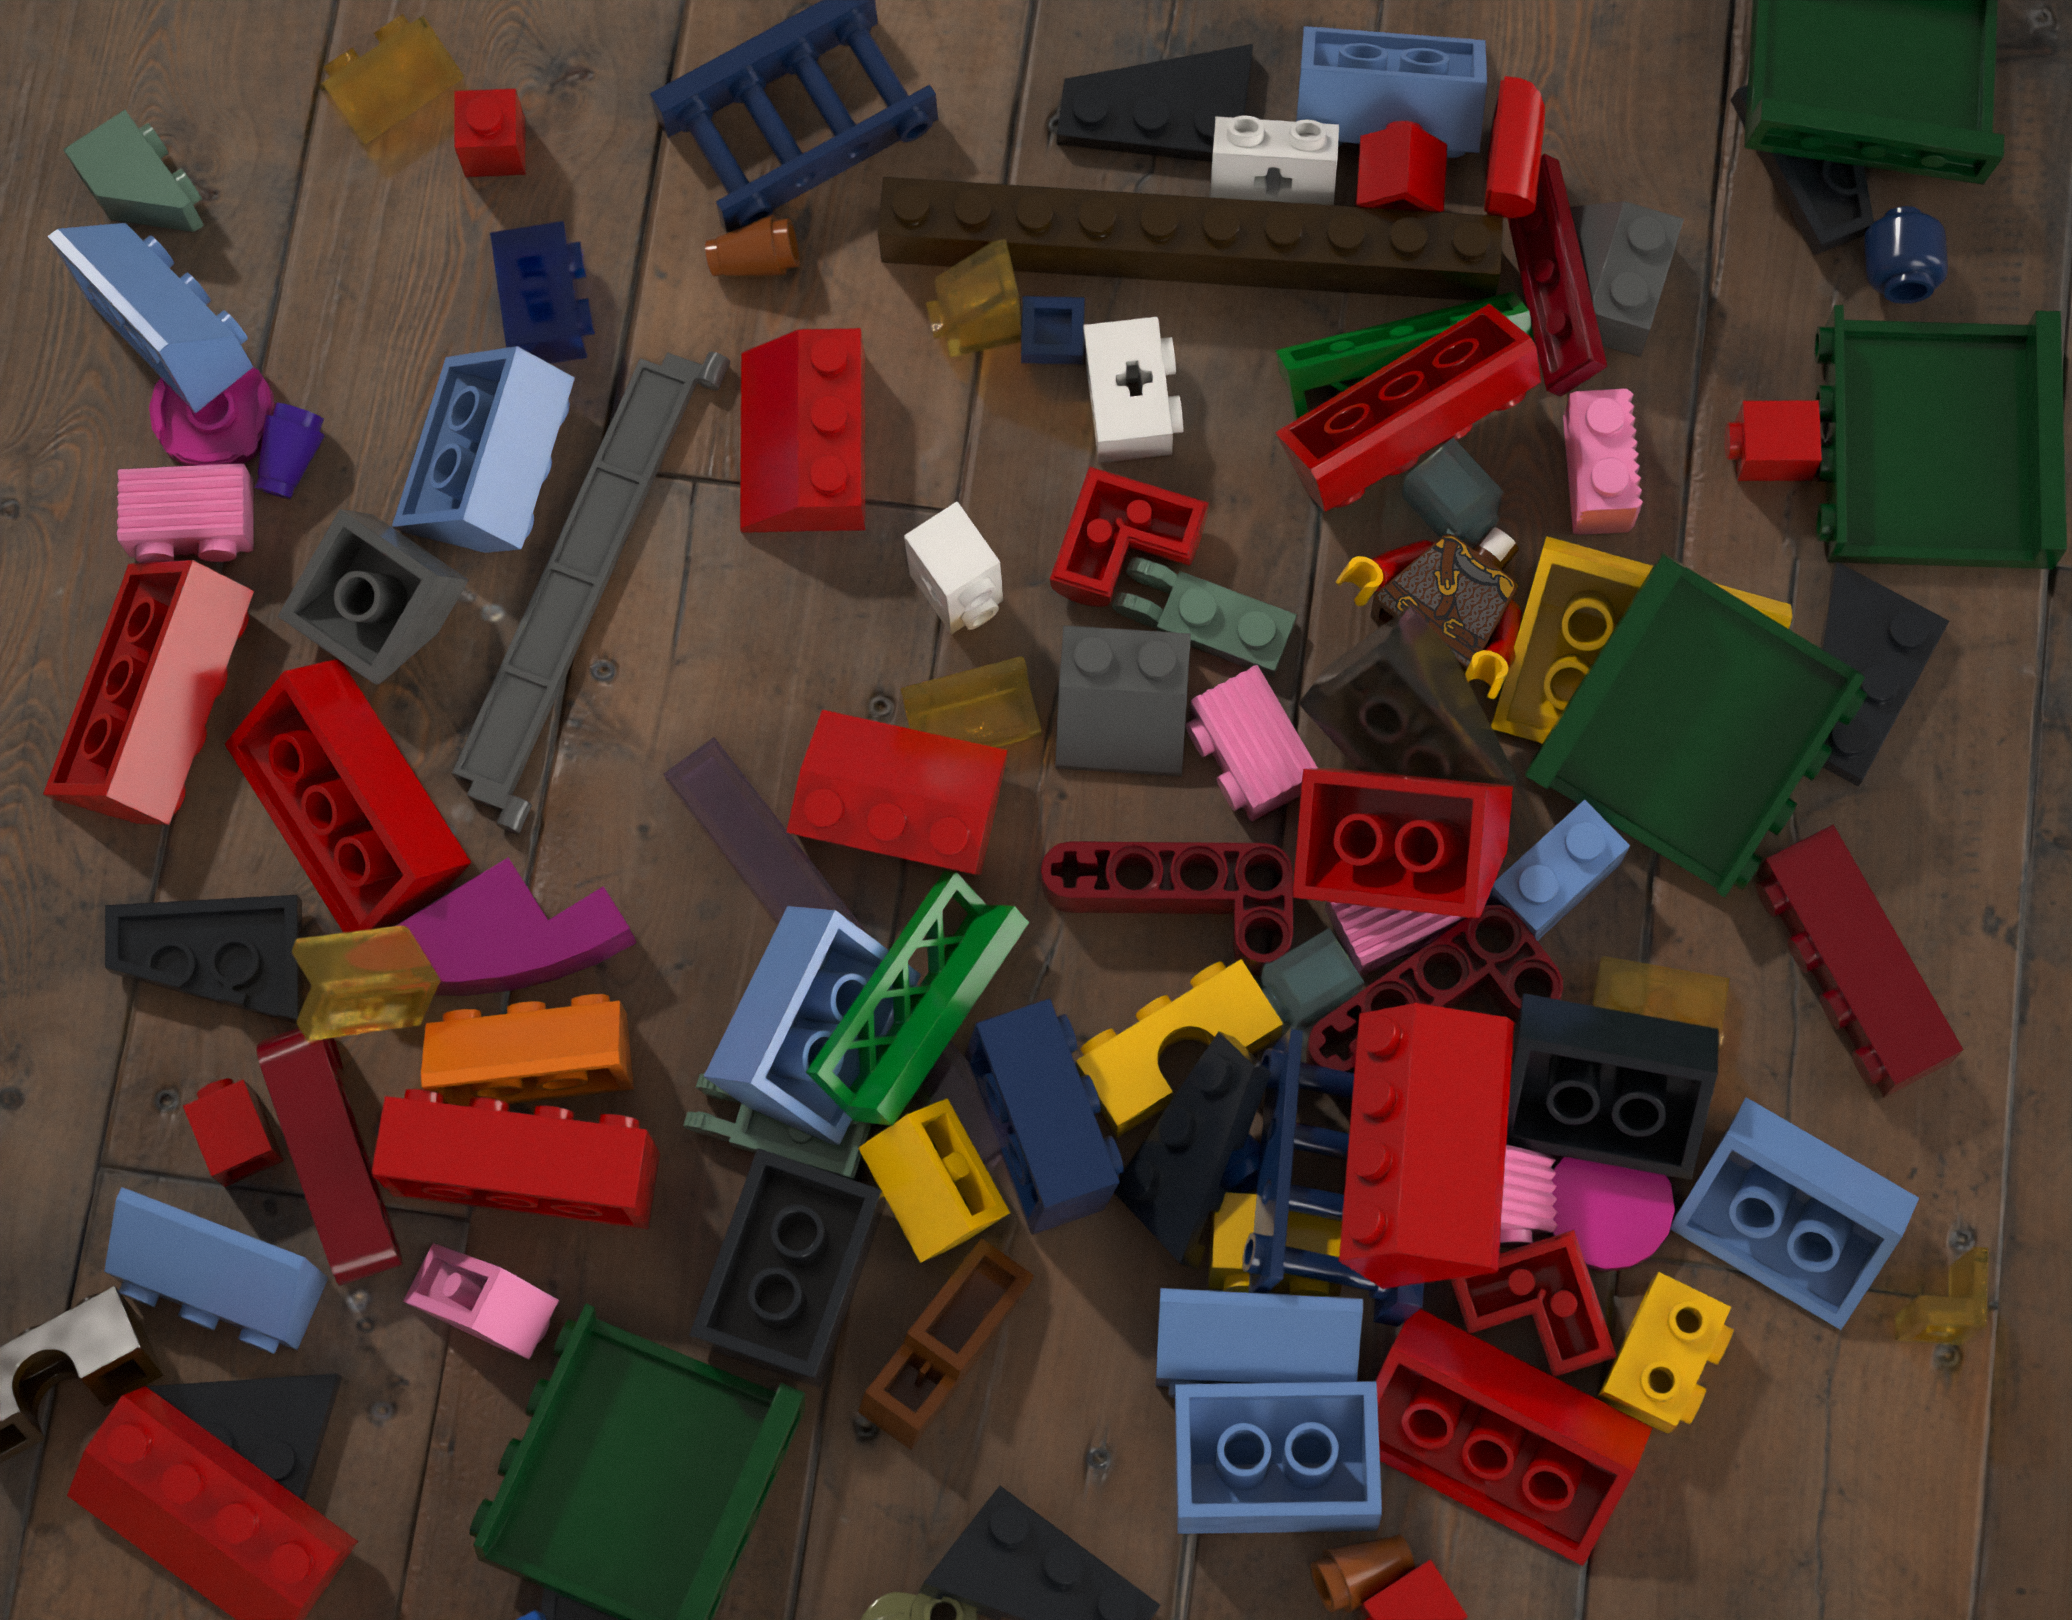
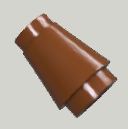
[705,215,800,277]
[1310,1534,1415,1613]

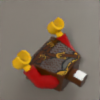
[1336,527,1523,699]

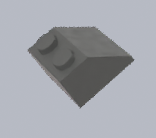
[1527,201,1684,357]
[277,509,469,684]
[1055,625,1191,777]

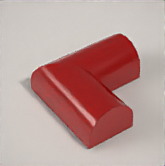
[1484,76,1545,218]
[1050,466,1209,607]
[1451,1229,1617,1377]

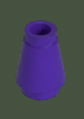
[255,403,325,499]

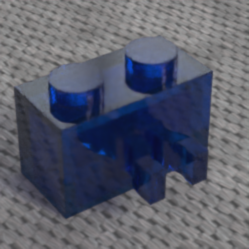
[490,221,595,364]

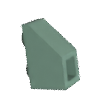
[63,110,204,232]

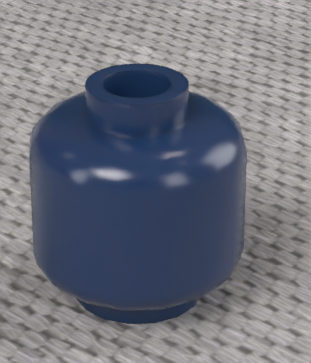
[1864,206,1948,304]

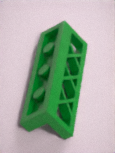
[1275,291,1534,421]
[806,871,1029,1126]

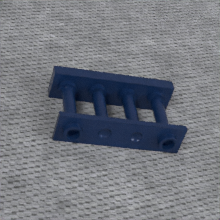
[650,0,938,233]
[1242,1029,1424,1327]

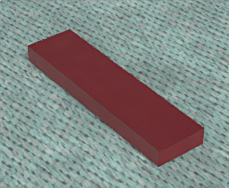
[1507,153,1608,397]

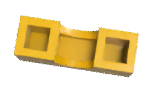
[1076,959,1283,1138]

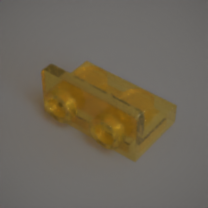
[318,14,465,145]
[1592,956,1730,1053]

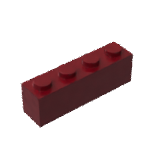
[1756,824,1964,1097]

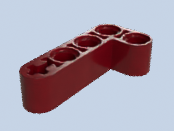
[1041,841,1293,977]
[1306,905,1564,1073]
[256,1019,403,1286]

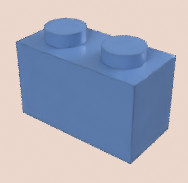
[1486,799,1630,941]

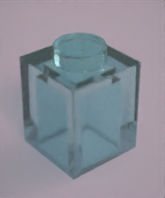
[1402,437,1503,543]
[1261,928,1364,1031]

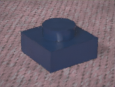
[1021,296,1085,364]

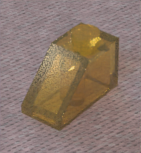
[926,239,1021,357]

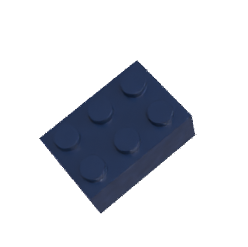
[964,998,1124,1235]

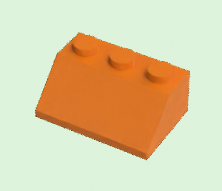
[421,994,634,1107]

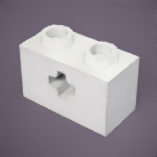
[1210,116,1339,205]
[1084,317,1183,463]
[904,502,1003,634]

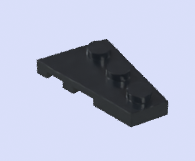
[1057,44,1253,162]
[1730,85,1874,255]
[1820,562,1949,787]
[105,895,303,1025]
[1114,1031,1271,1269]
[143,1373,342,1501]
[919,1485,1161,1620]

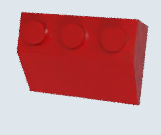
[740,328,865,533]
[786,710,1009,875]
[1293,768,1513,919]

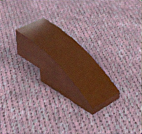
[858,1238,1035,1450]

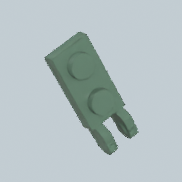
[1112,557,1297,677]
[683,1073,874,1181]

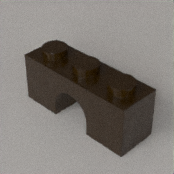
[0,1286,164,1463]

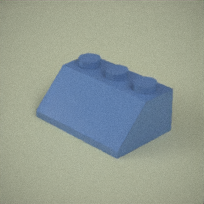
[1296,26,1487,158]
[48,223,253,413]
[392,346,575,553]
[703,906,921,1145]
[1670,1097,1919,1330]
[104,1187,329,1354]
[1156,1288,1363,1398]
[1175,1382,1382,1534]

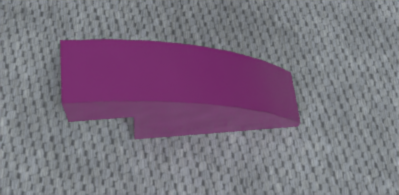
[342,857,637,996]

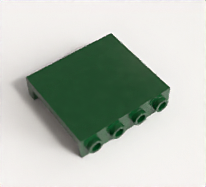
[1744,0,2005,185]
[1814,305,2067,569]
[1525,552,1868,898]
[469,1304,805,1620]

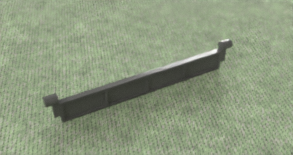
[452,351,731,835]

